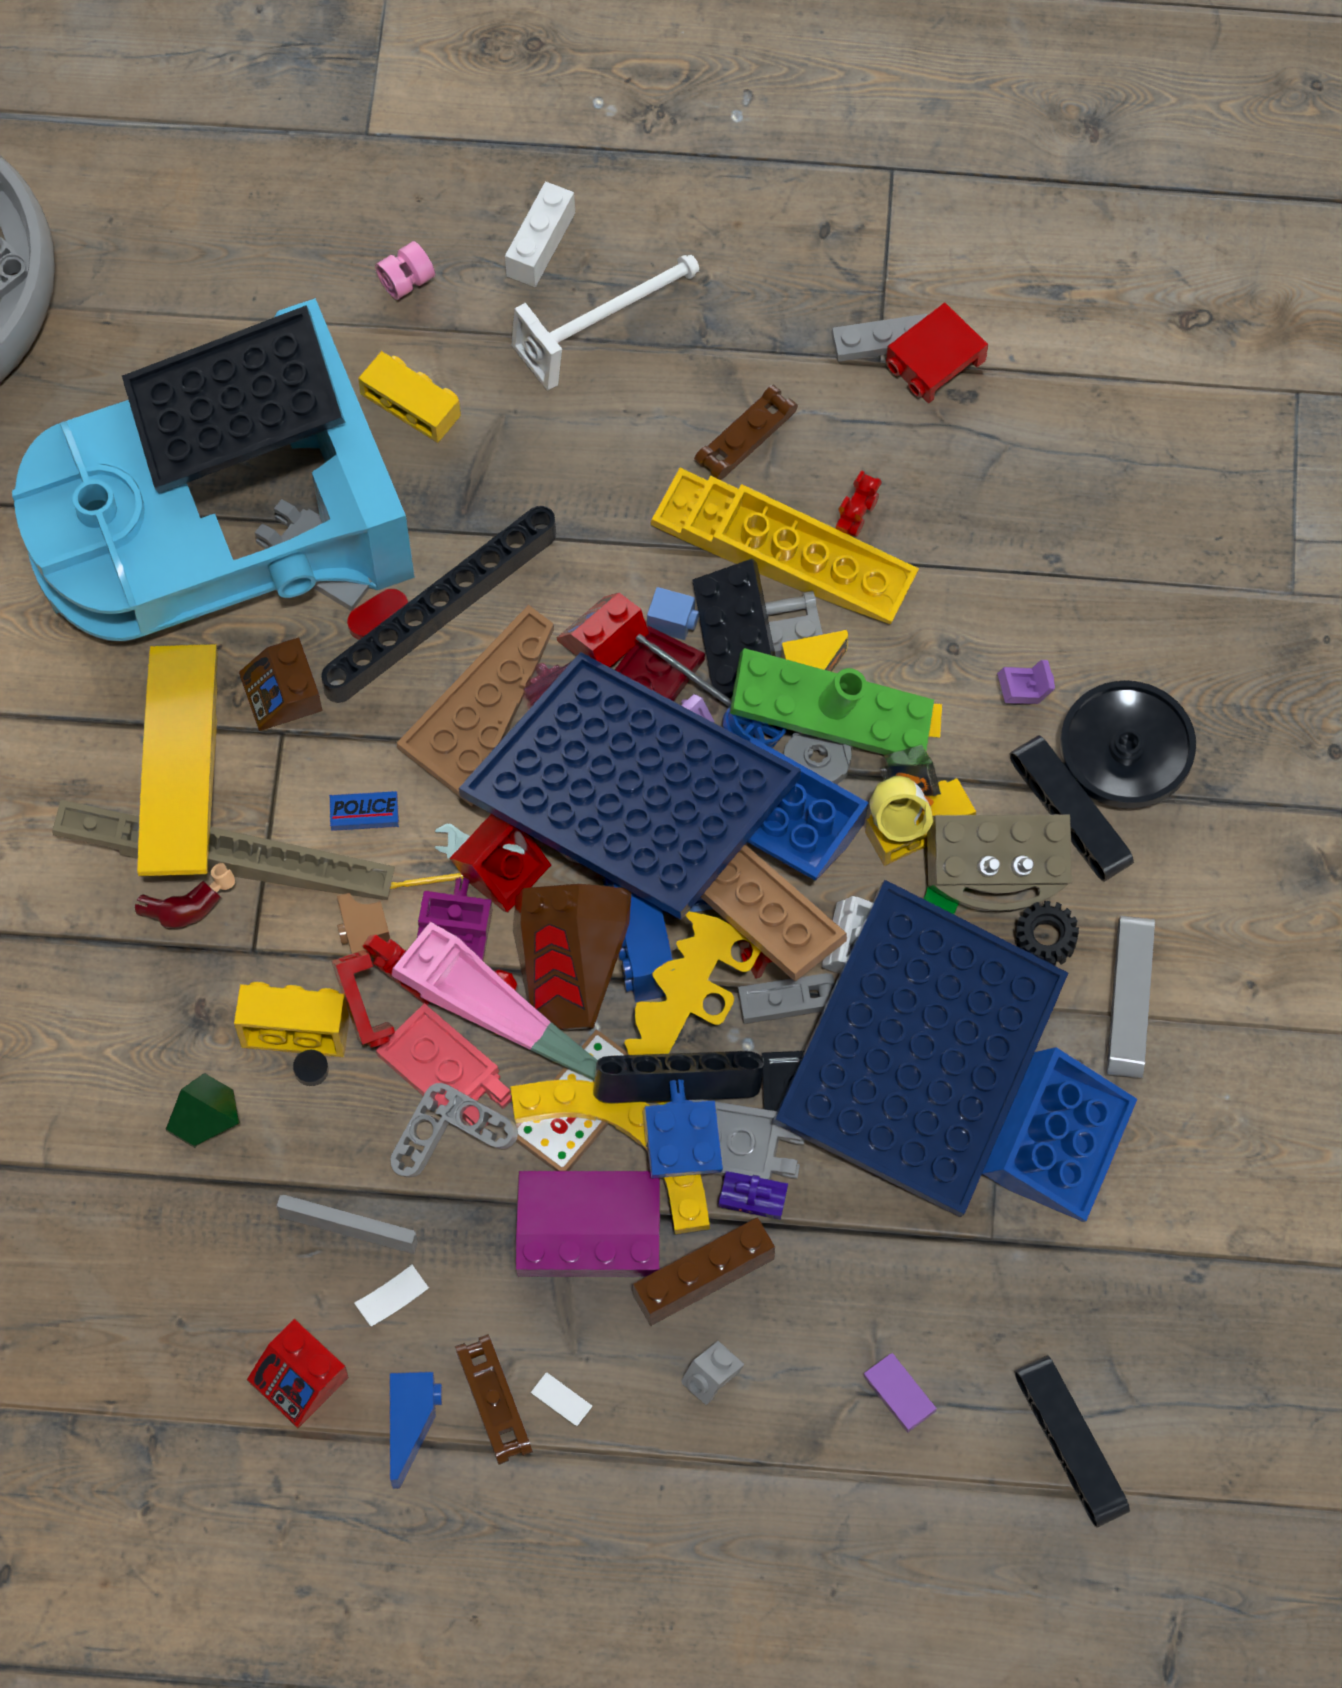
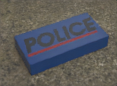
[329,791,399,831]

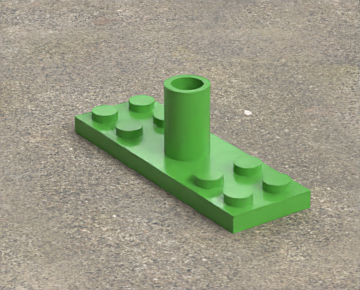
[730,648,934,765]

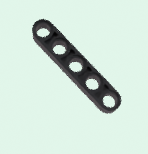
[1009,735,1134,882]
[593,1051,764,1103]
[1014,1355,1130,1528]

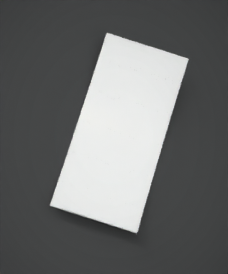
[354,1265,429,1326]

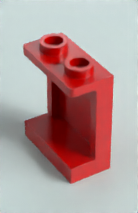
[886,302,988,403]
[331,950,395,1048]

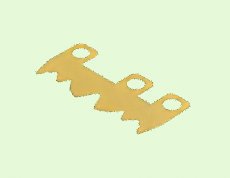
[624,911,761,1105]

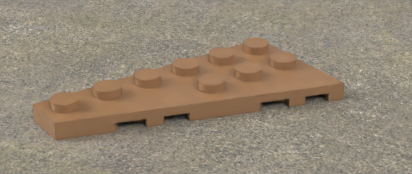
[396,604,554,807]

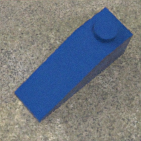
[390,1372,442,1489]

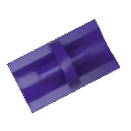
[719,1171,788,1220]

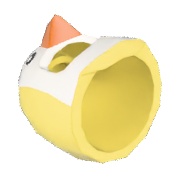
[869,776,934,842]

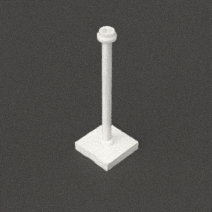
[511,255,699,391]

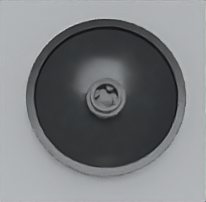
[1060,680,1196,808]

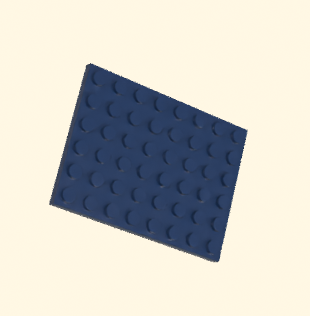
[459,652,801,920]
[772,880,1069,1217]

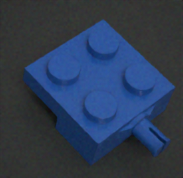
[642,1080,723,1178]

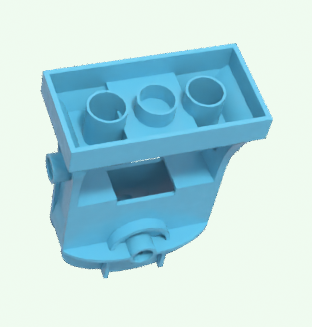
[12,298,415,641]

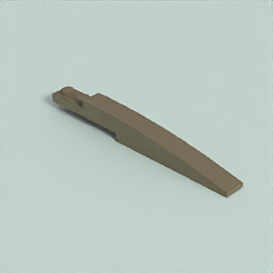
[52,800,395,900]

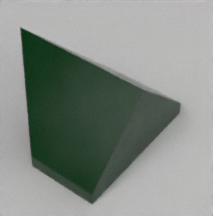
[166,1073,239,1148]

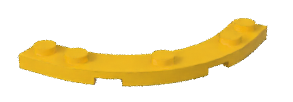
[510,1080,710,1234]

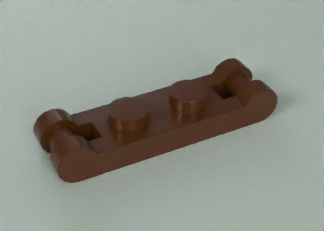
[694,385,798,480]
[455,1334,533,1465]

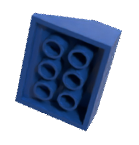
[747,737,869,881]
[982,1047,1137,1222]

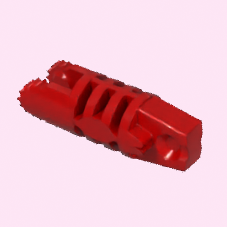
[362,934,430,1006]

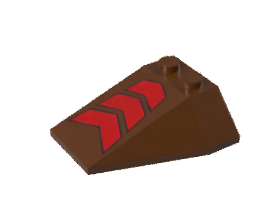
[513,883,632,1030]

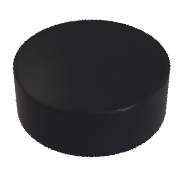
[293,1049,329,1086]

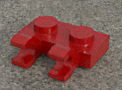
[835,470,882,537]

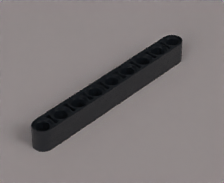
[321,506,556,703]

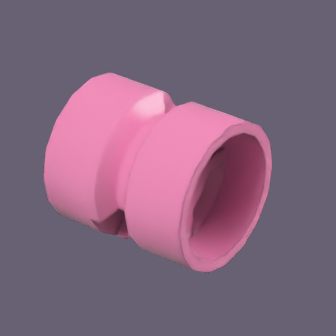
[375,241,435,300]

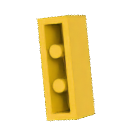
[358,351,461,443]
[865,778,976,866]

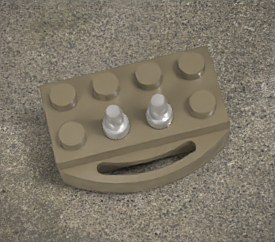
[927,815,1072,911]

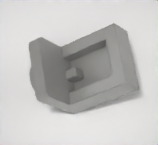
[681,1341,744,1405]

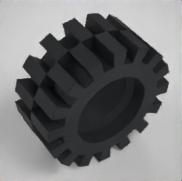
[1015,901,1079,966]

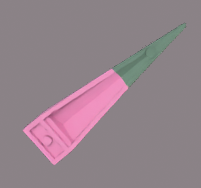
[392,922,598,1080]

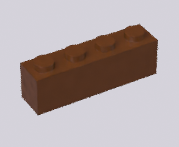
[633,1217,775,1326]

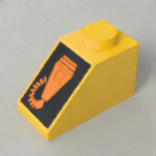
[781,630,848,672]

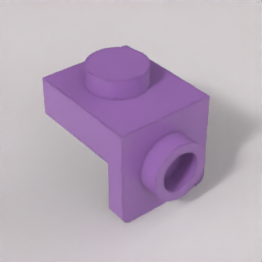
[997,660,1055,704]

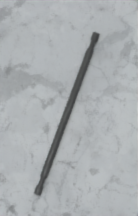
[636,634,732,706]

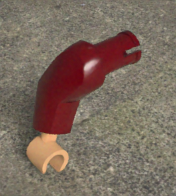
[135,863,235,928]

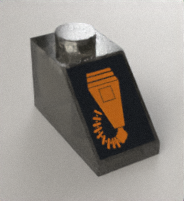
[880,745,941,796]

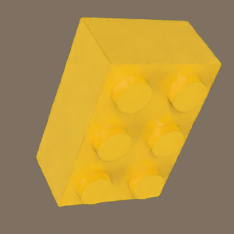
[234,982,350,1057]

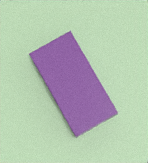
[863,1353,937,1433]

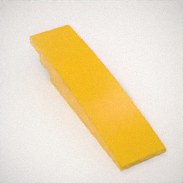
[651,467,919,624]
[137,644,218,876]

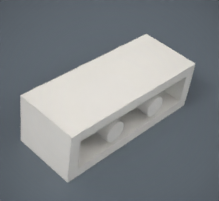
[505,181,575,287]

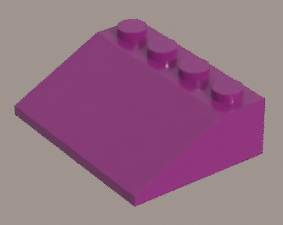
[516,1171,660,1277]

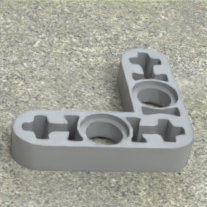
[390,1083,518,1178]

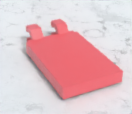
[376,1003,512,1126]

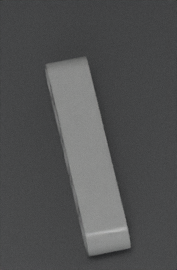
[1107,916,1155,1078]

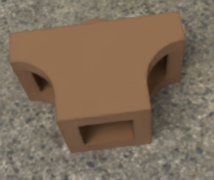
[337,893,390,955]

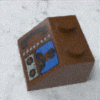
[239,637,323,731]

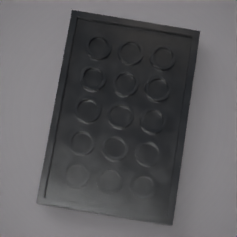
[122,305,346,494]

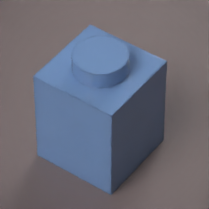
[647,587,699,640]

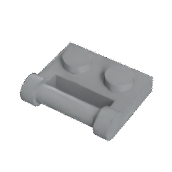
[765,591,823,657]

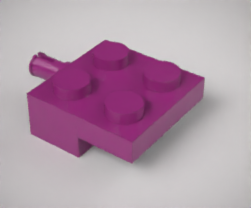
[417,877,493,962]

